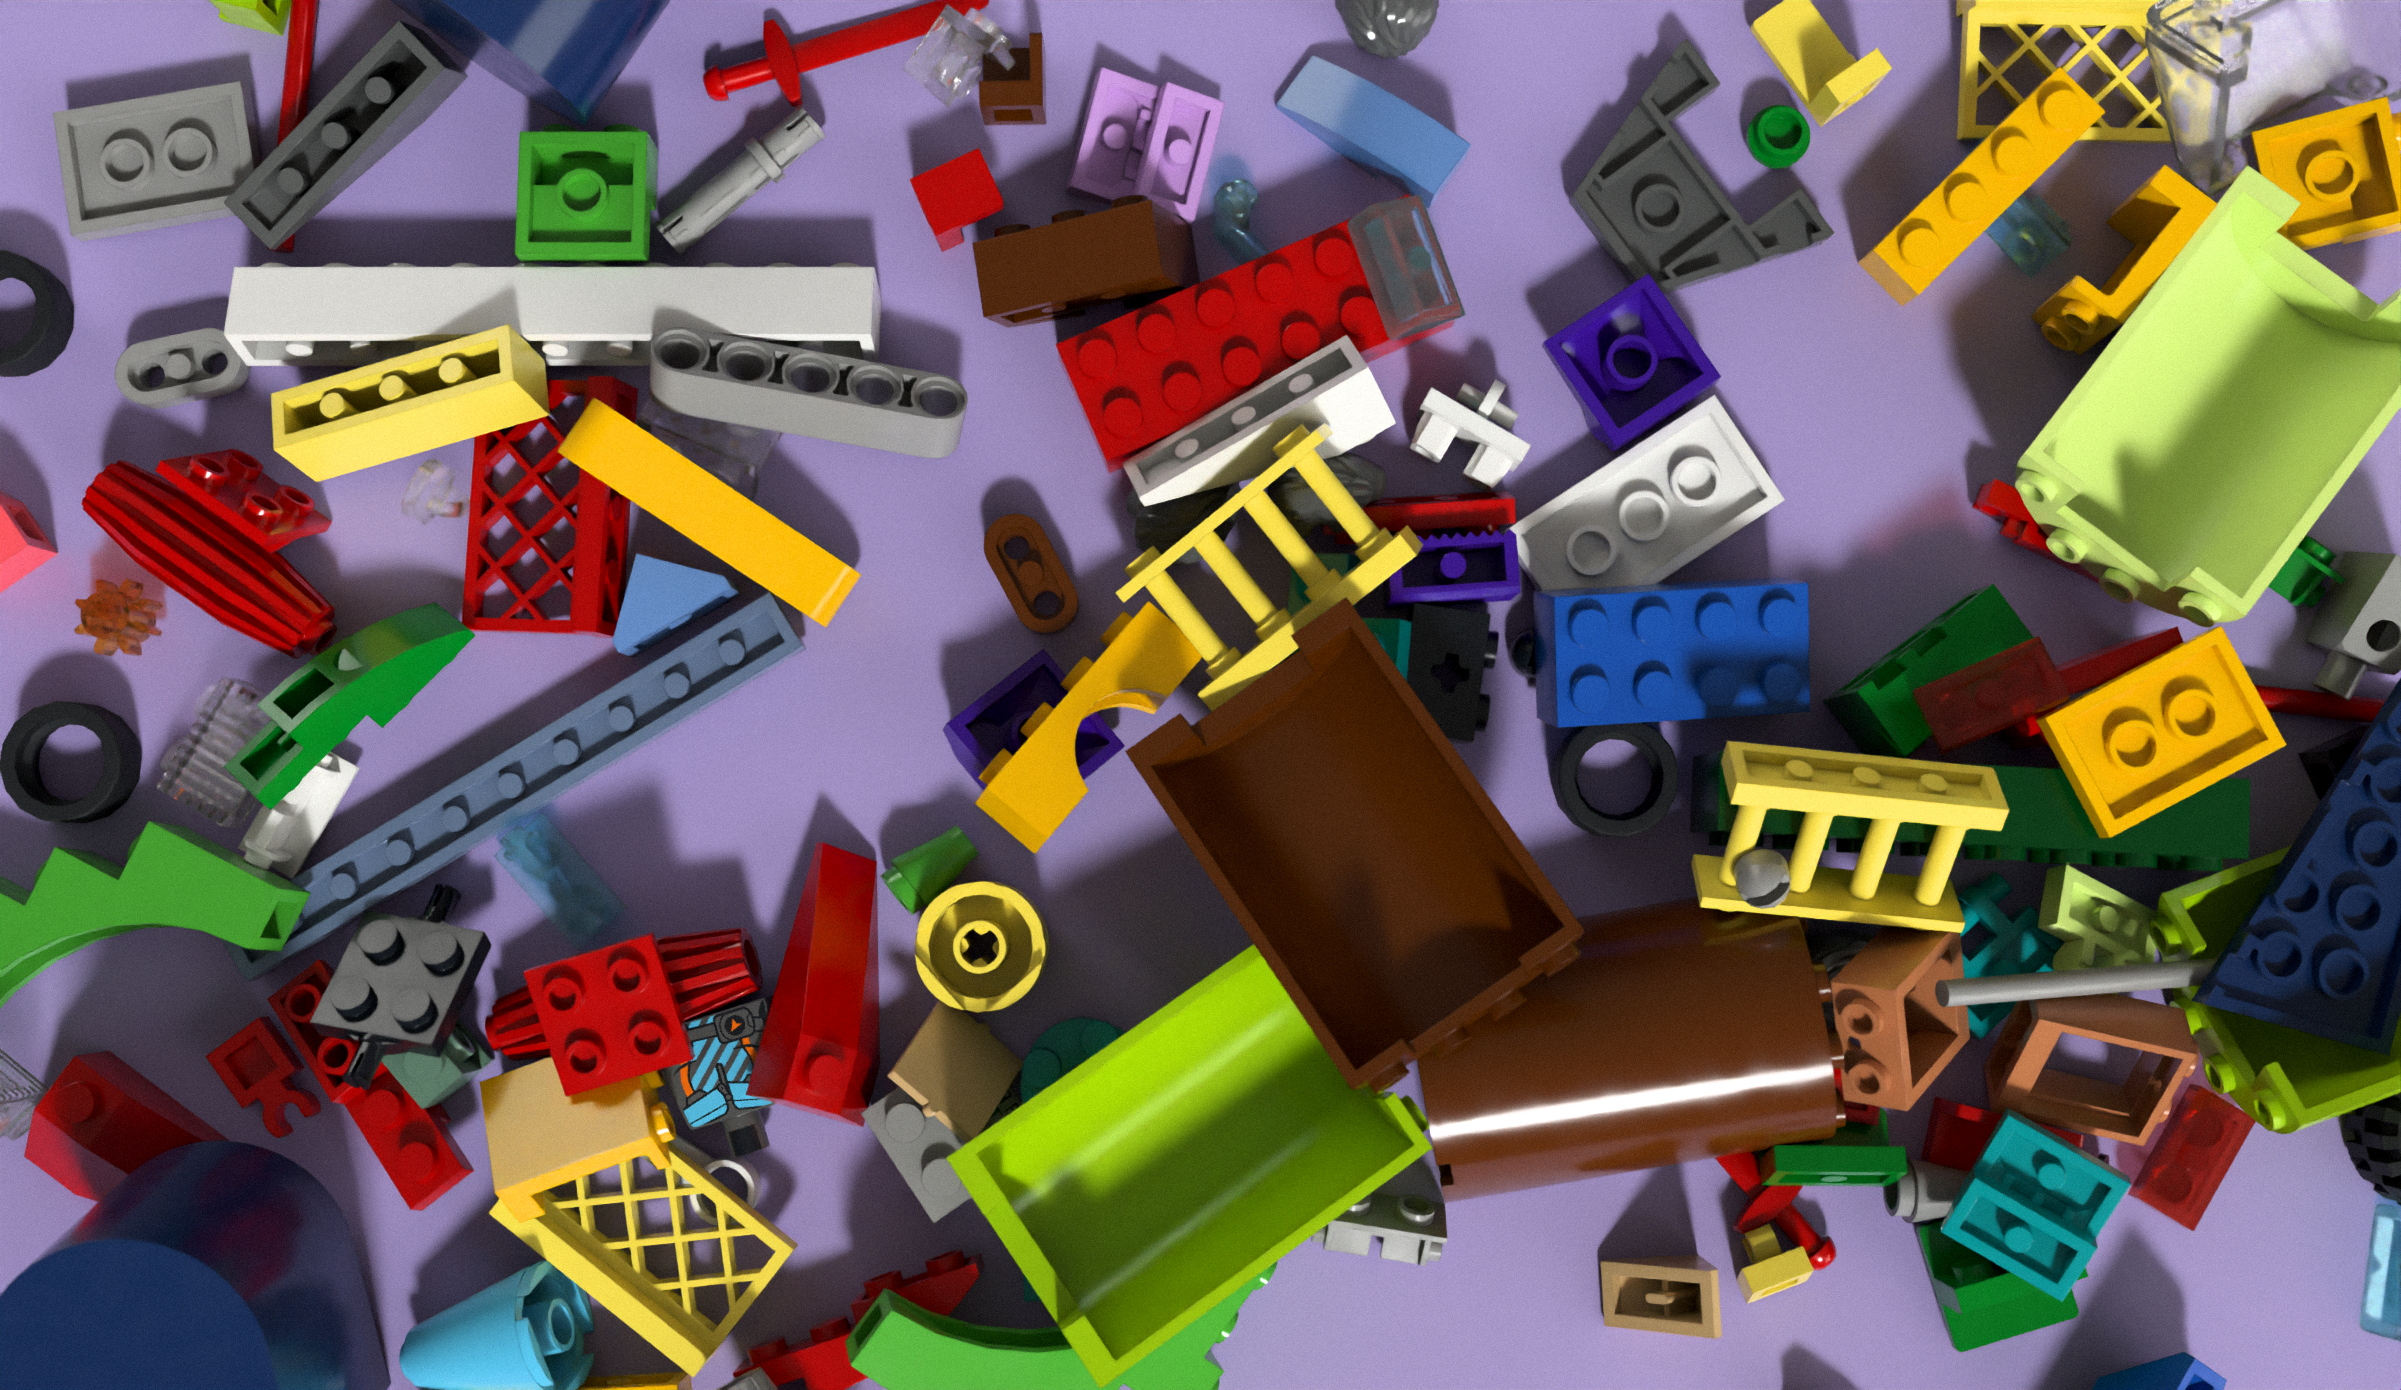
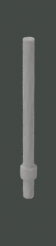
[1935,951,2223,1007]

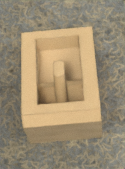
[1600,1254,1722,1339]

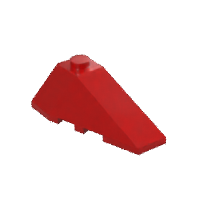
[746,842,880,1127]
[24,1050,230,1202]

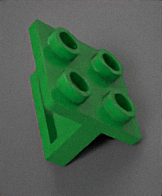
[1916,1217,2088,1352]

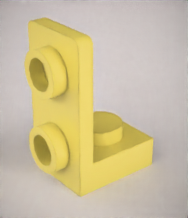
[1750,0,1892,127]

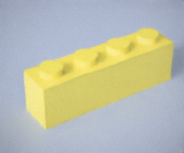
[271,324,550,482]

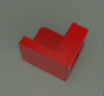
[909,148,1004,252]

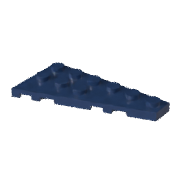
[2191,678,2401,1056]

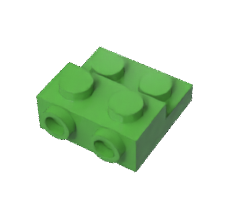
[515,124,658,262]

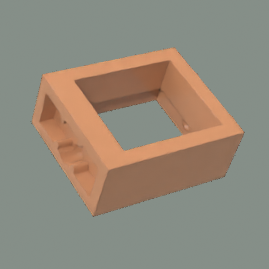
[1831,925,1970,1111]
[1983,993,2199,1146]

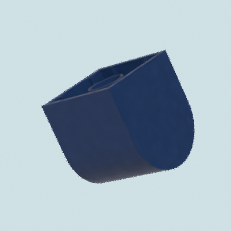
[0,1141,391,1390]

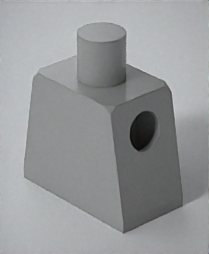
[2306,551,2401,701]

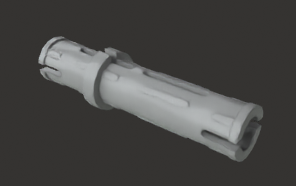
[654,104,826,256]

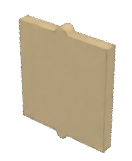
[887,1000,1023,1143]

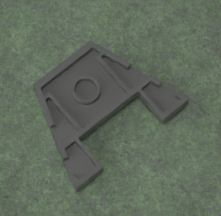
[1569,39,1835,294]

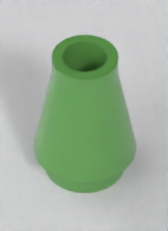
[880,825,979,916]

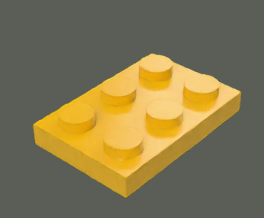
[2036,626,2286,838]

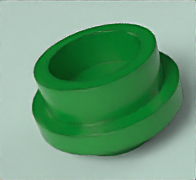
[1746,105,1810,169]

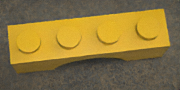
[1858,67,2106,306]
[975,601,1202,854]

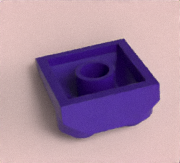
[1542,273,1721,452]
[943,648,1125,791]

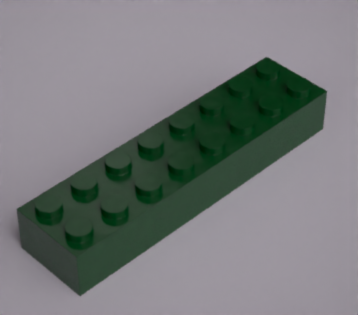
[1690,751,2250,871]

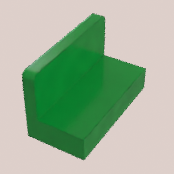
[1759,1108,1908,1187]

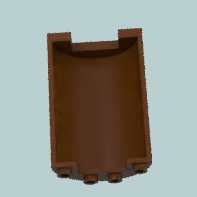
[1125,597,1584,1096]
[1417,896,1846,1203]

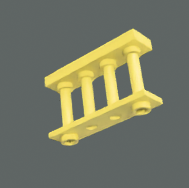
[1115,423,1423,712]
[1691,741,2009,933]

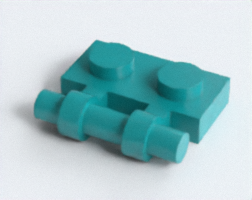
[1957,872,2064,1040]

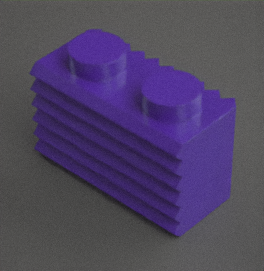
[1383,529,1520,609]

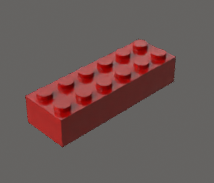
[1056,194,1460,474]

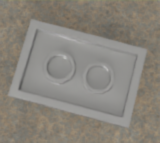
[53,81,261,241]

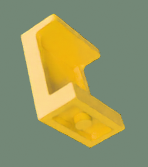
[2031,165,2218,355]
[480,1056,676,1223]

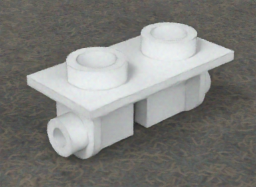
[238,751,360,879]

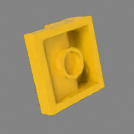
[2250,97,2401,251]

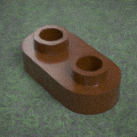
[984,514,1079,635]

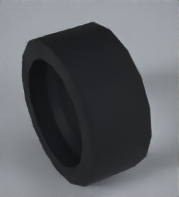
[0,250,74,377]
[0,701,142,823]
[1551,722,1679,838]

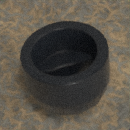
[1508,627,1536,679]

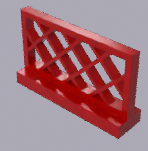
[462,376,638,638]

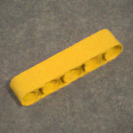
[556,397,861,628]

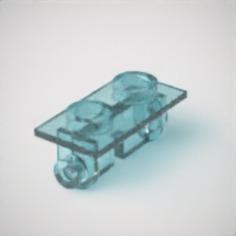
[1984,194,2075,279]
[493,813,627,951]

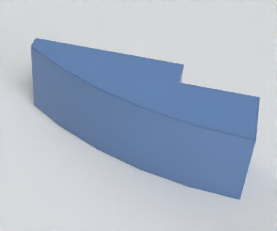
[1276,55,1471,209]

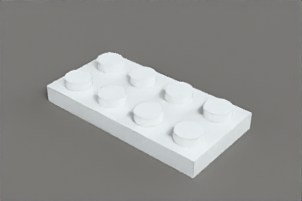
[1502,395,1785,591]

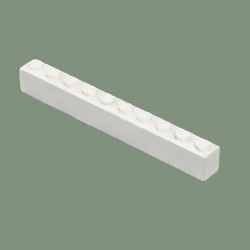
[223,262,882,366]

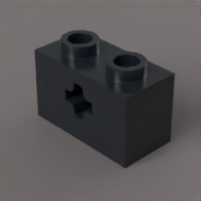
[1407,603,1499,745]

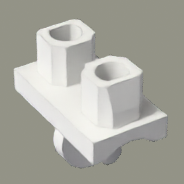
[1410,379,1531,493]

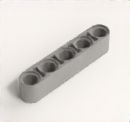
[649,327,968,458]

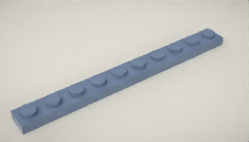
[221,592,806,982]

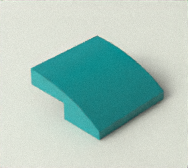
[1940,1108,2131,1302]

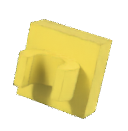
[1736,1224,1814,1304]

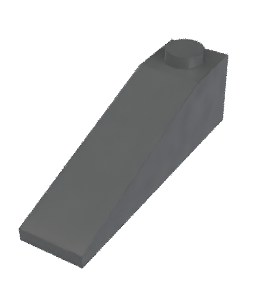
[223,20,468,250]

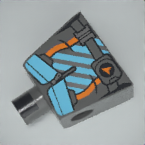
[660,995,777,1158]

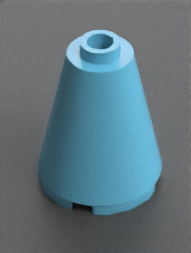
[399,1260,594,1390]

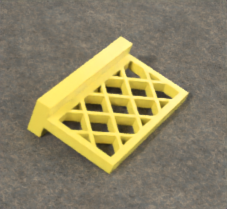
[1956,0,2228,144]
[489,1141,798,1378]

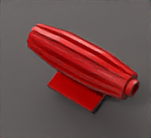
[82,449,337,659]
[485,927,763,1097]

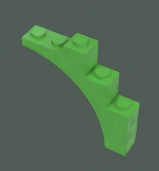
[0,821,311,1009]
[845,1262,1277,1390]

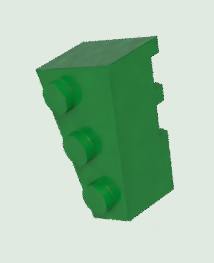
[1823,583,2040,759]

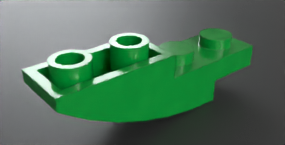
[224,602,475,810]

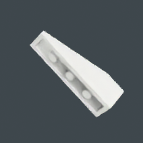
[1122,335,1396,507]

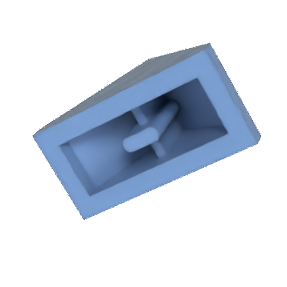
[612,553,742,658]

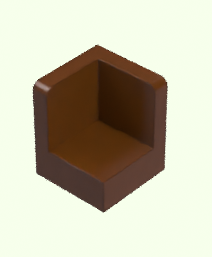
[979,32,1046,125]

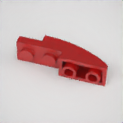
[267,959,474,1211]
[732,1249,985,1390]

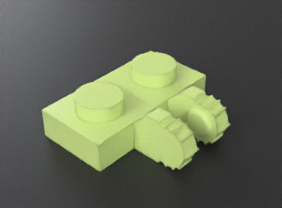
[2038,864,2157,994]

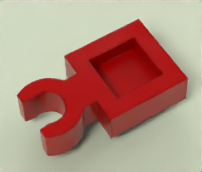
[205,1016,321,1139]

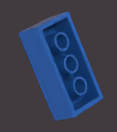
[1533,577,1810,728]

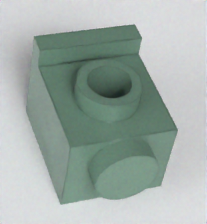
[381,1017,495,1109]

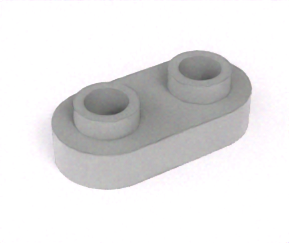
[115,328,251,409]

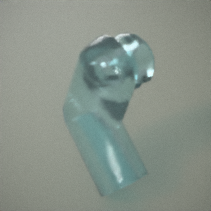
[1212,178,1271,265]

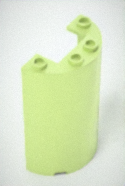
[2015,165,2401,627]

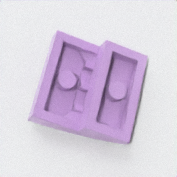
[1065,67,1225,223]

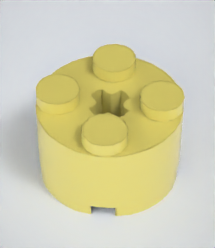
[915,881,1050,1013]

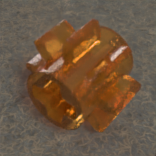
[74,579,163,656]

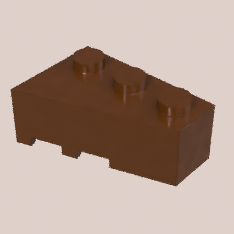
[972,195,1200,328]

